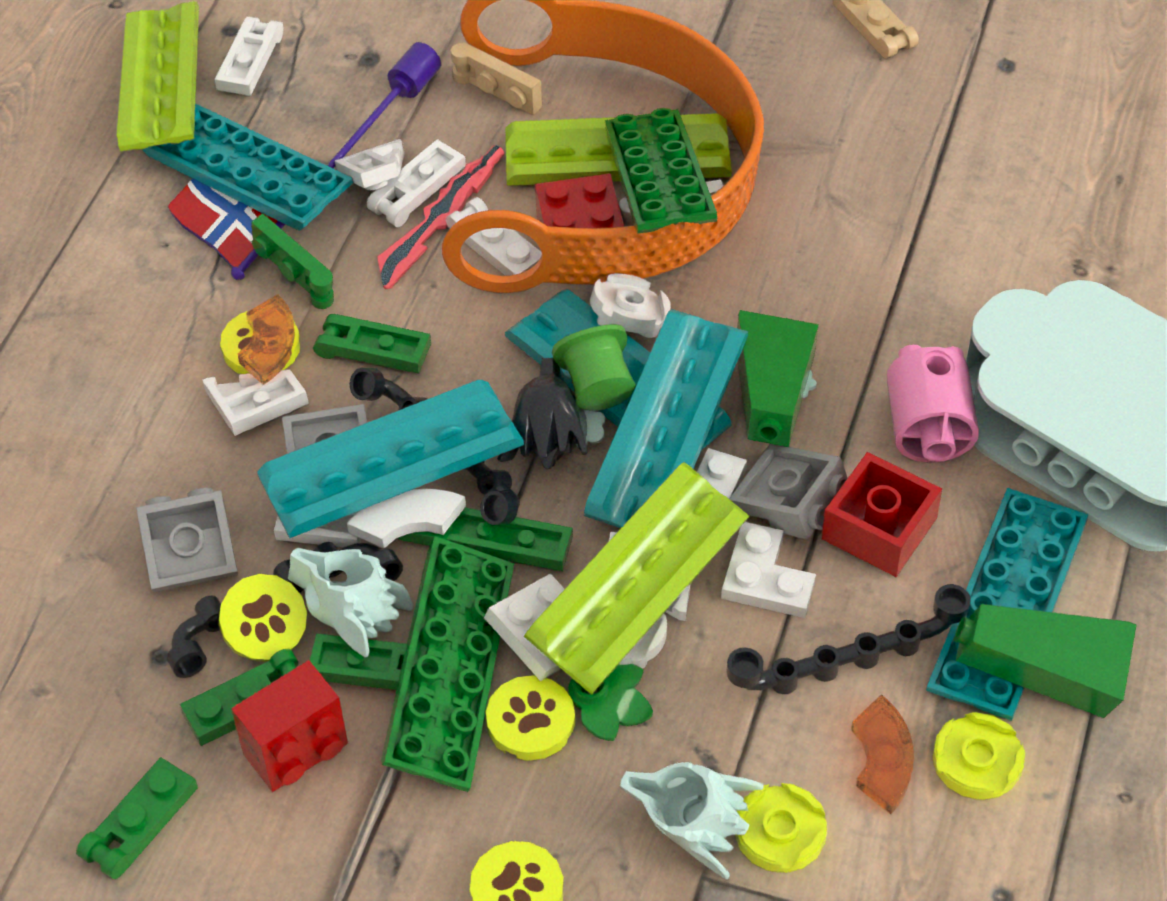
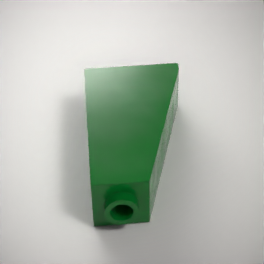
[737,310,819,447]
[954,604,1137,718]

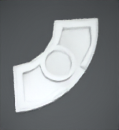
[347,489,466,548]

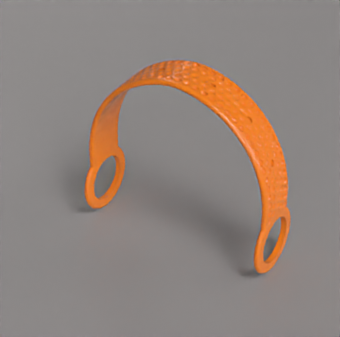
[442,0,764,293]

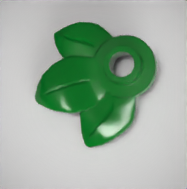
[568,664,653,741]

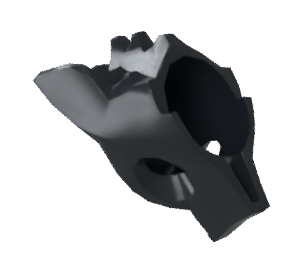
[497,357,588,469]

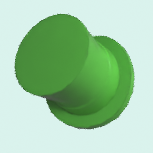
[552,324,636,411]

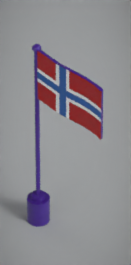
[168,42,441,280]

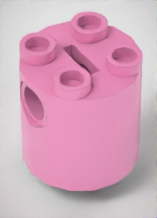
[887,345,979,463]

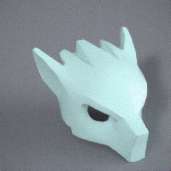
[288,548,413,657]
[620,762,764,880]

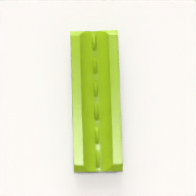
[117,1,199,152]
[505,113,732,186]
[523,462,750,695]

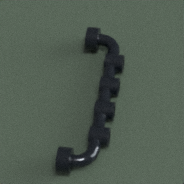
[349,367,520,525]
[167,542,403,678]
[727,584,971,694]

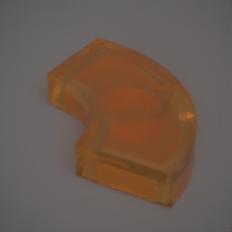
[237,294,295,385]
[851,694,914,814]

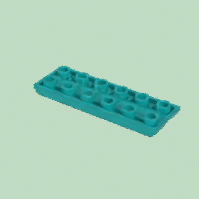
[142,103,354,231]
[505,289,732,450]
[584,309,748,528]
[257,380,524,539]
[926,488,1089,721]

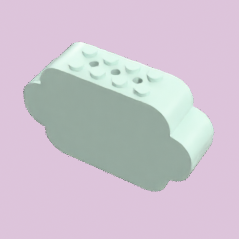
[966,280,1167,551]

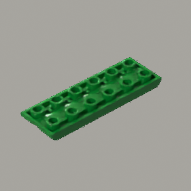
[605,108,717,234]
[381,536,514,792]

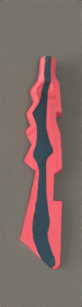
[377,145,505,289]

